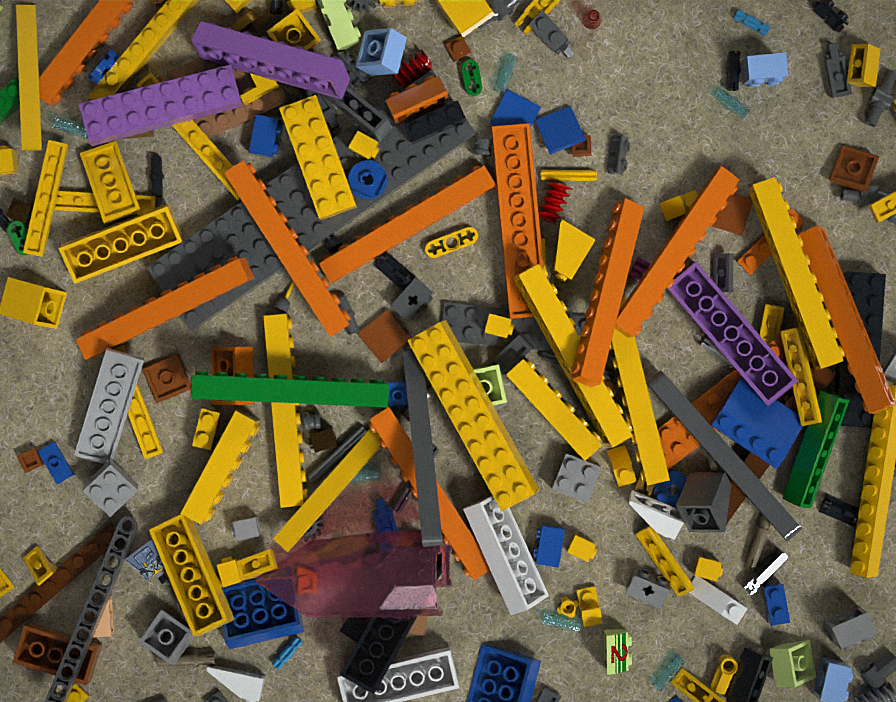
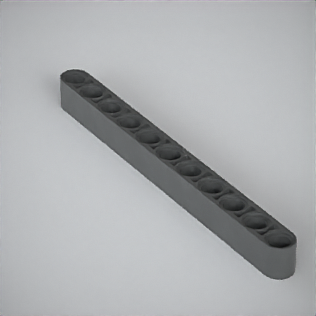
[403,348,443,547]
[646,370,802,542]
[45,517,138,702]

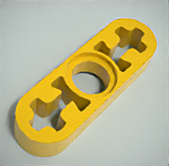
[425,227,478,258]

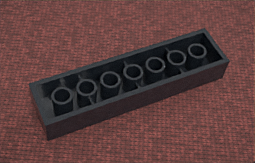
[834,271,886,428]
[340,538,451,695]

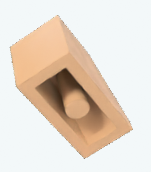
[85,595,114,638]

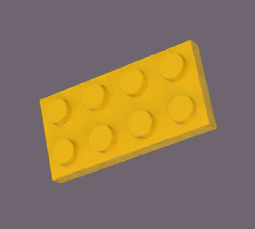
[80,141,141,224]

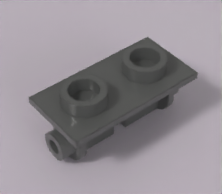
[336,50,371,89]
[606,135,630,176]

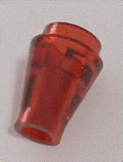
[582,10,602,29]

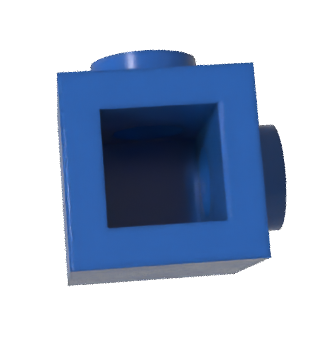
[387,381,408,409]

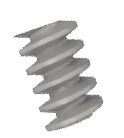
[853,682,896,702]

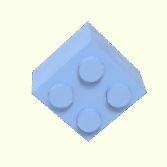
[355,28,407,76]
[741,52,788,88]
[813,656,853,702]

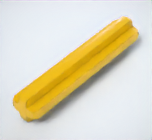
[540,170,597,181]

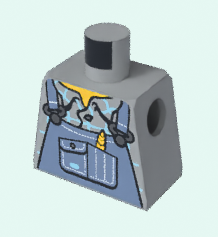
[125,539,169,585]

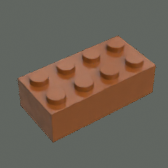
[13,622,102,685]

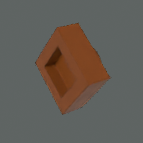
[445,36,471,62]
[572,135,592,157]
[17,448,44,473]

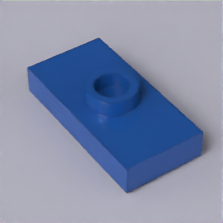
[38,442,75,484]

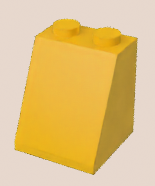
[435,0,495,37]
[553,220,595,282]
[0,277,67,329]

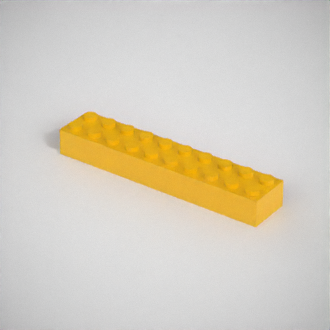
[748,177,845,371]
[513,264,633,448]
[407,320,540,511]

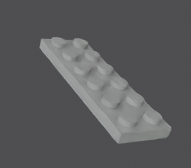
[74,347,144,464]

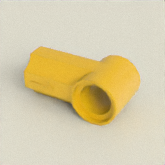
[709,654,738,695]

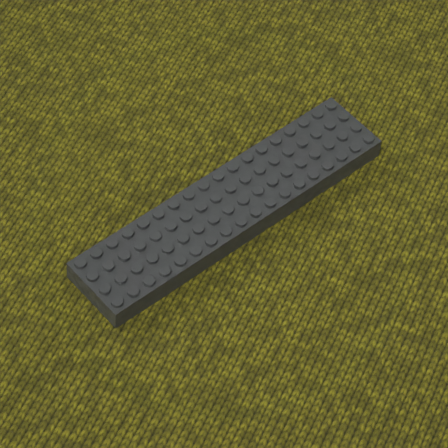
[146,70,476,331]

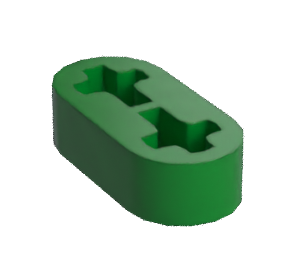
[462,60,482,97]
[6,220,29,255]

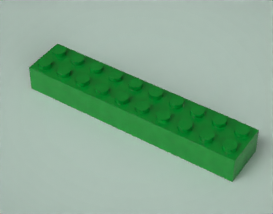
[190,371,389,408]

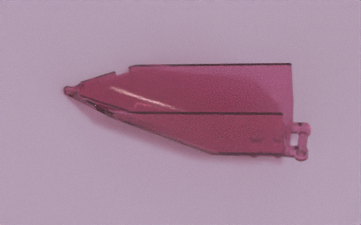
[256,530,452,618]

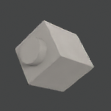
[231,516,261,541]

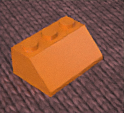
[385,75,449,124]
[211,347,254,405]

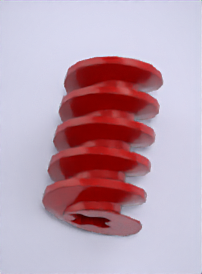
[392,49,433,88]
[538,182,572,225]

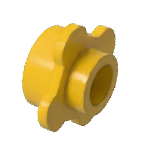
[557,596,579,618]

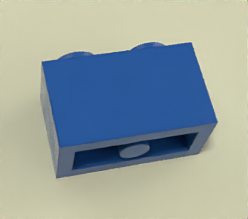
[249,115,283,158]
[532,524,565,568]
[761,582,790,626]

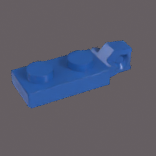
[373,498,402,553]

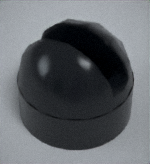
[325,236,342,252]

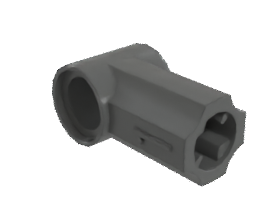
[861,652,896,689]

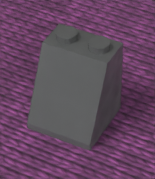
[676,471,731,532]

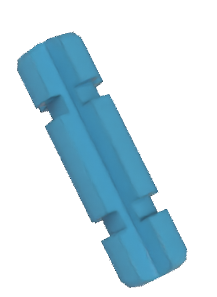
[733,9,770,36]
[272,636,303,670]

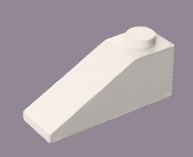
[629,490,684,540]
[689,576,747,625]
[206,665,266,702]

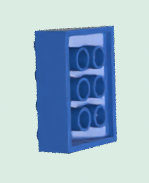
[710,377,803,469]
[222,571,305,649]
[467,644,541,702]

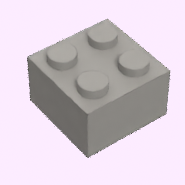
[551,452,602,503]
[82,458,138,517]
[824,607,877,650]
[139,610,194,665]

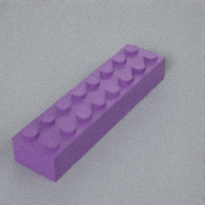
[191,21,350,100]
[79,65,242,146]
[669,262,799,406]

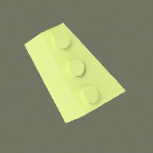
[317,0,361,52]

